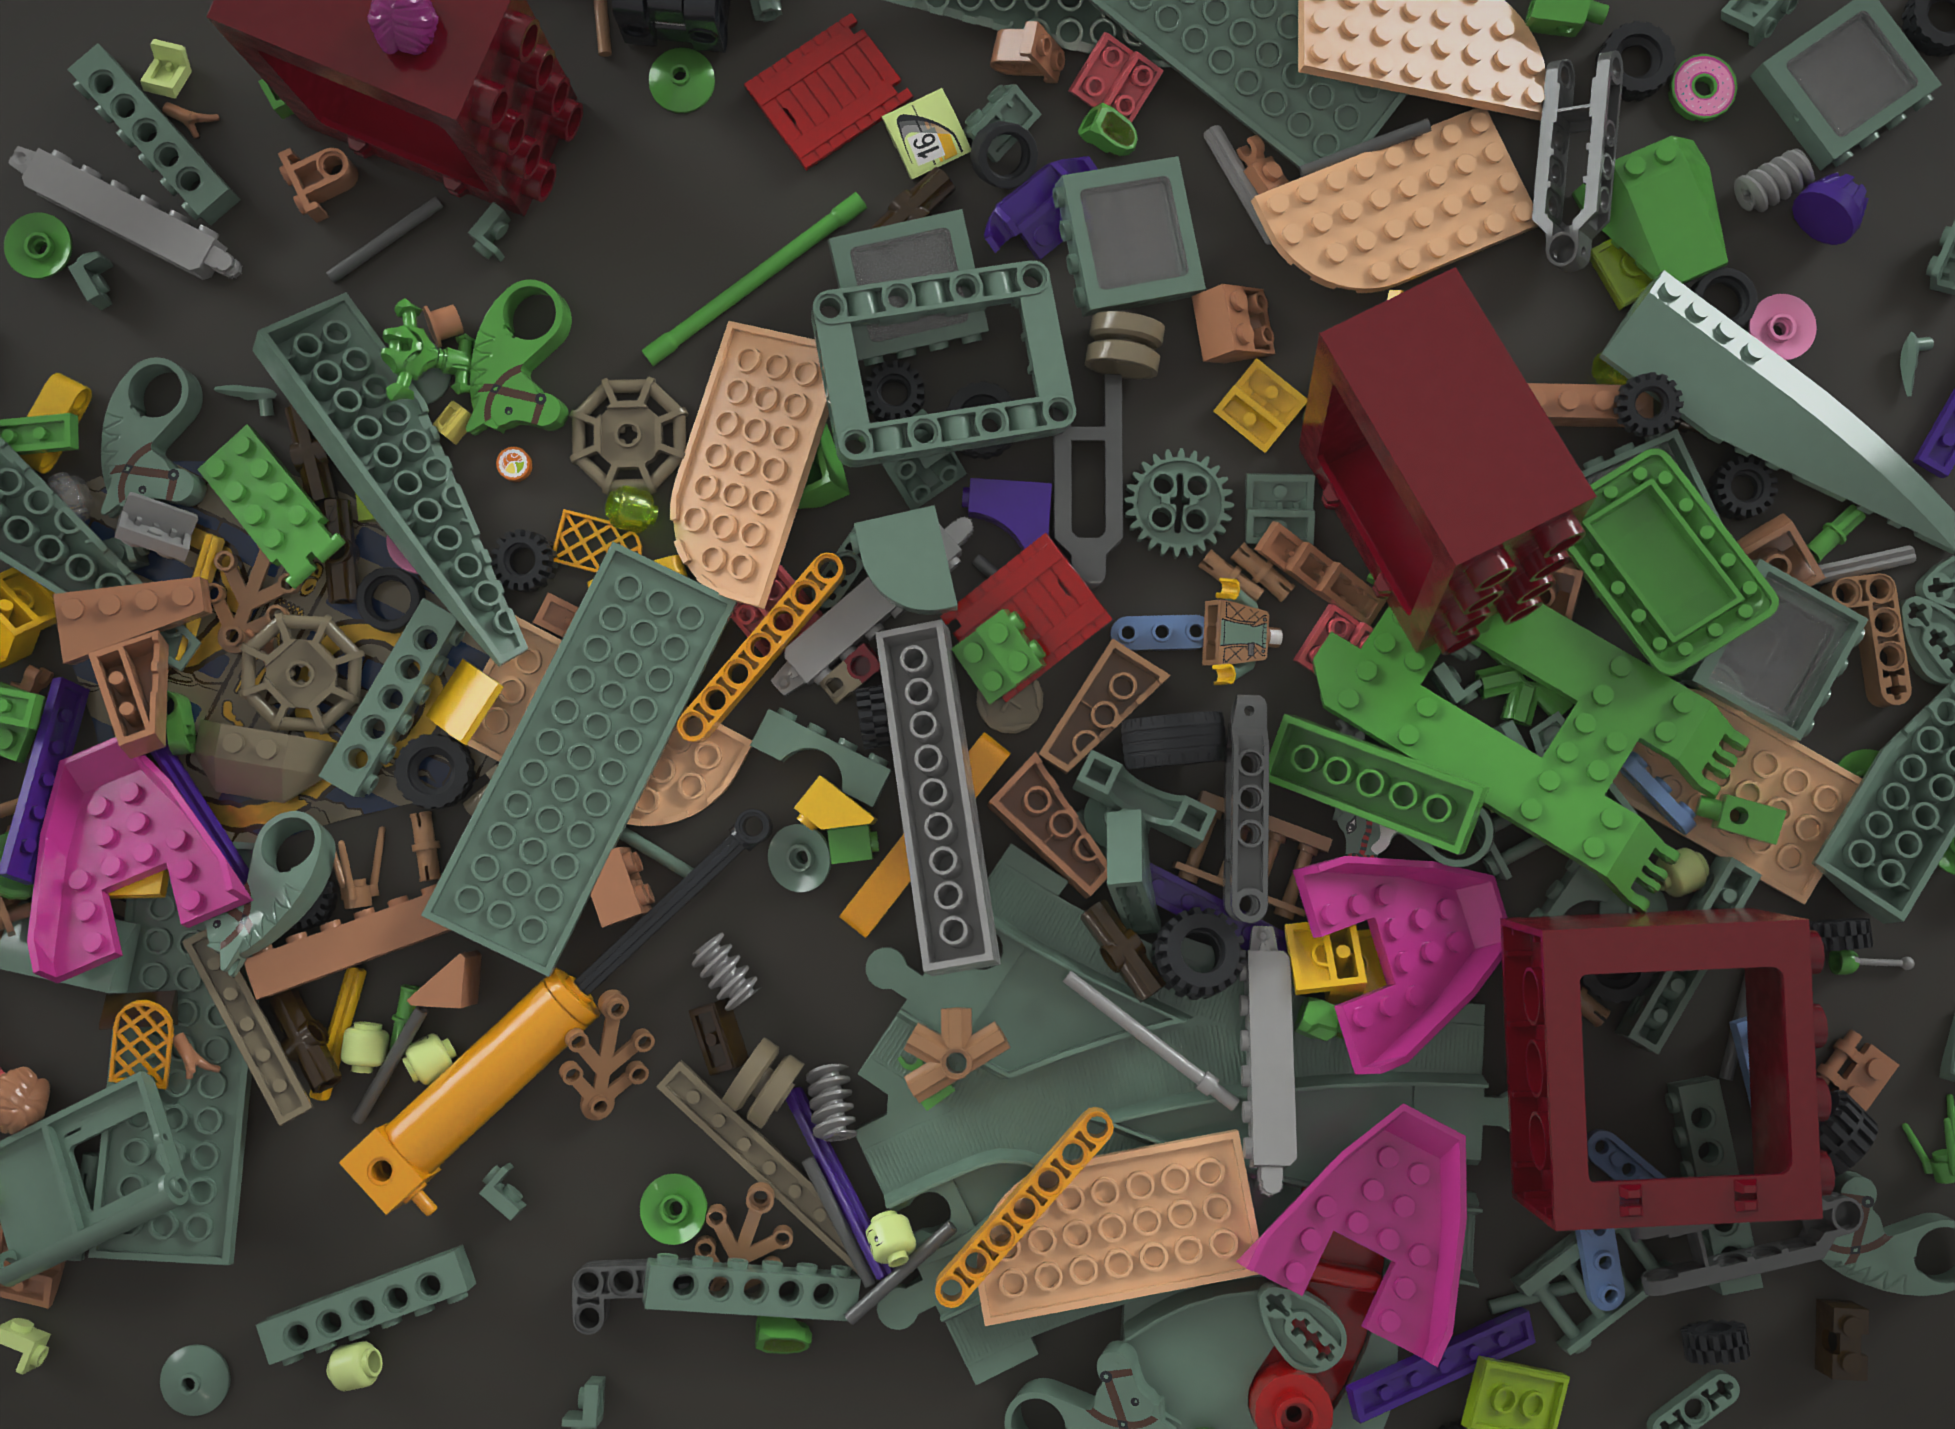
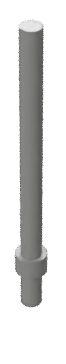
[1062,971,1240,1111]

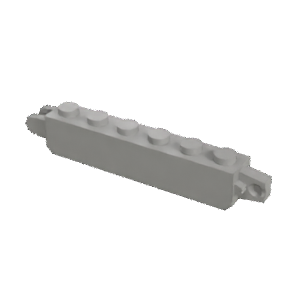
[8,146,243,280]
[771,516,974,696]
[1238,926,1297,1197]

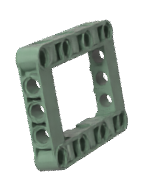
[811,260,1076,467]

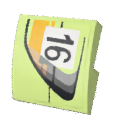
[881,88,971,179]

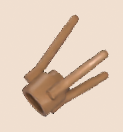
[333,826,385,909]

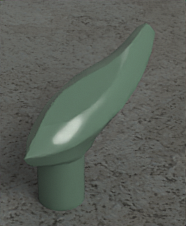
[1900,331,1934,397]
[214,385,277,416]

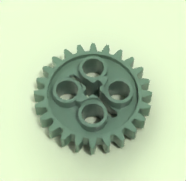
[1123,448,1234,559]

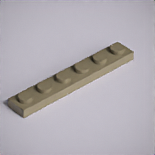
[182,929,314,1126]

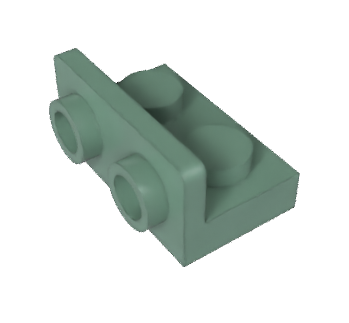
[1721,0,1799,47]
[963,84,1042,162]

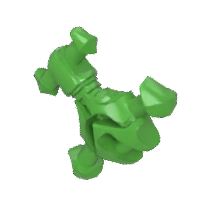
[381,298,476,402]

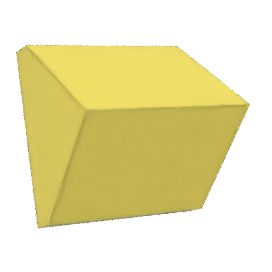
[433,400,472,445]

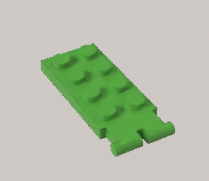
[197,424,346,589]

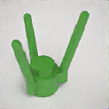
[1902,1094,1955,1184]

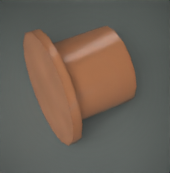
[423,304,464,348]

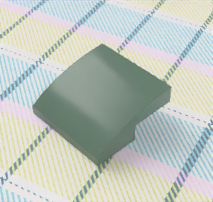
[1245,473,1315,545]

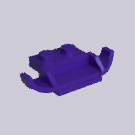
[984,156,1098,260]

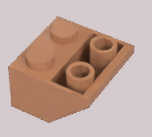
[1192,284,1275,364]
[590,847,655,927]

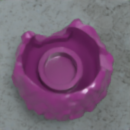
[367,0,439,55]

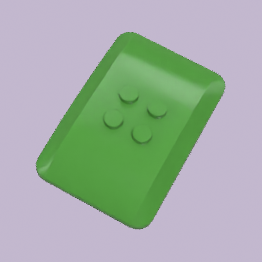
[1566,448,1779,676]

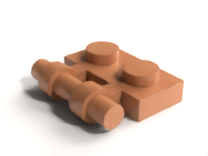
[1816,1029,1899,1111]

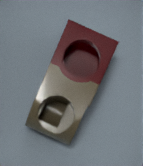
[819,643,881,705]

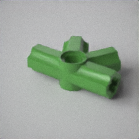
[1475,653,1573,727]

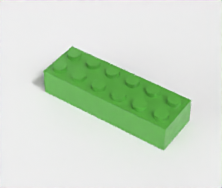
[1269,714,1490,855]

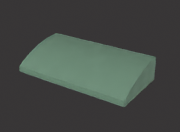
[0,900,141,993]

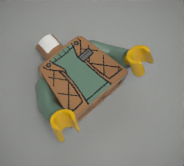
[1202,578,1283,685]

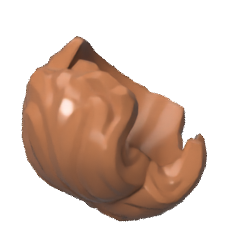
[0,1066,51,1134]

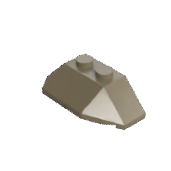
[194,720,336,803]

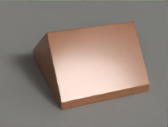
[407,950,482,1009]

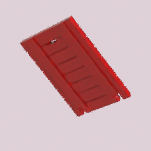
[744,13,914,171]
[940,533,1113,703]

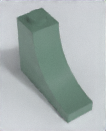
[1107,808,1161,935]

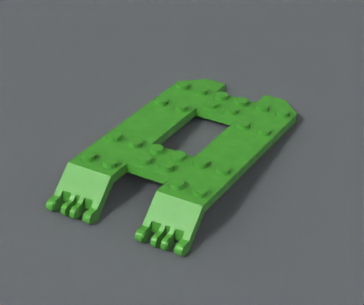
[1312,573,1750,913]

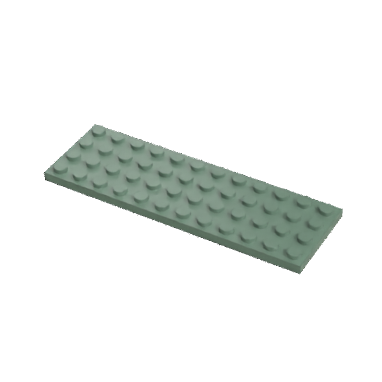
[1088,0,1407,169]
[421,542,738,977]
[88,842,259,1265]

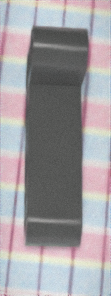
[572,1257,692,1335]

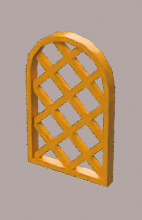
[552,509,643,573]
[108,1000,174,1090]

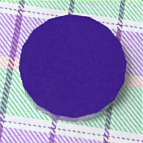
[1792,172,1869,245]

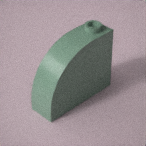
[849,505,958,615]

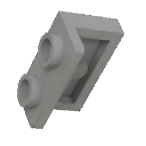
[114,492,198,561]

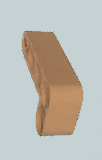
[1819,573,1912,708]

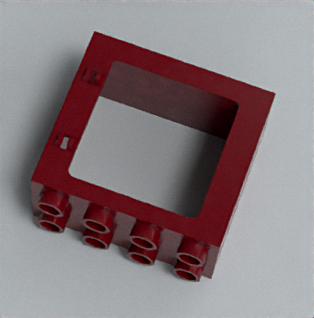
[206,0,583,217]
[1299,267,1597,655]
[1500,908,1835,1231]

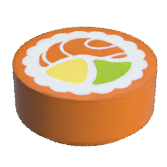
[496,447,532,482]

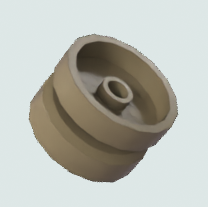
[1085,311,1165,379]
[721,1037,805,1129]

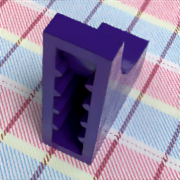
[962,478,1052,551]

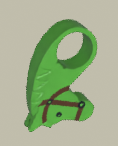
[466,279,572,436]

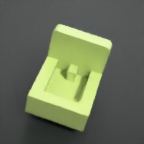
[140,39,192,99]
[0,1318,51,1375]

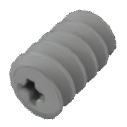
[1734,148,1815,212]
[691,932,761,1011]
[806,1064,857,1142]

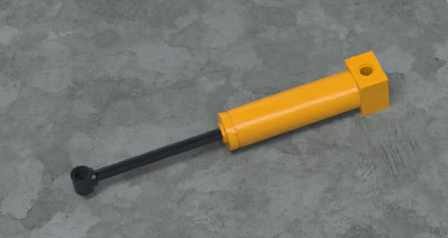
[339,809,773,1216]

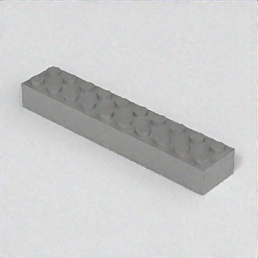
[875,619,1001,976]

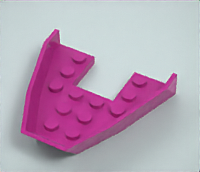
[27,737,253,984]
[1293,856,1508,1074]
[1236,1103,1467,1367]

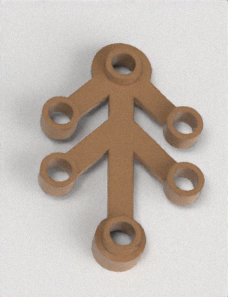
[208,545,302,654]
[559,989,655,1120]
[695,1182,793,1291]

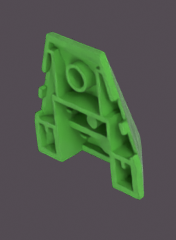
[1572,136,1728,284]

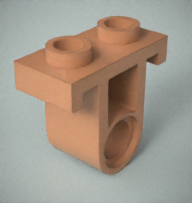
[990,21,1065,83]
[278,148,359,223]

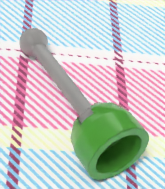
[1828,950,1915,975]

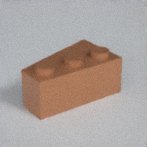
[88,630,169,759]

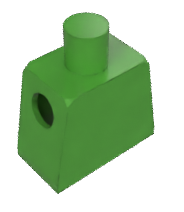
[1525,0,1609,37]
[1695,794,1787,845]

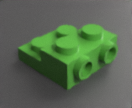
[951,609,1047,705]

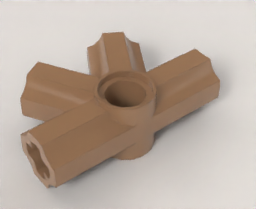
[903,1007,1011,1103]

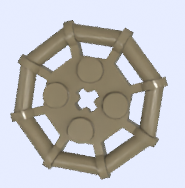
[569,377,689,495]
[238,612,365,735]

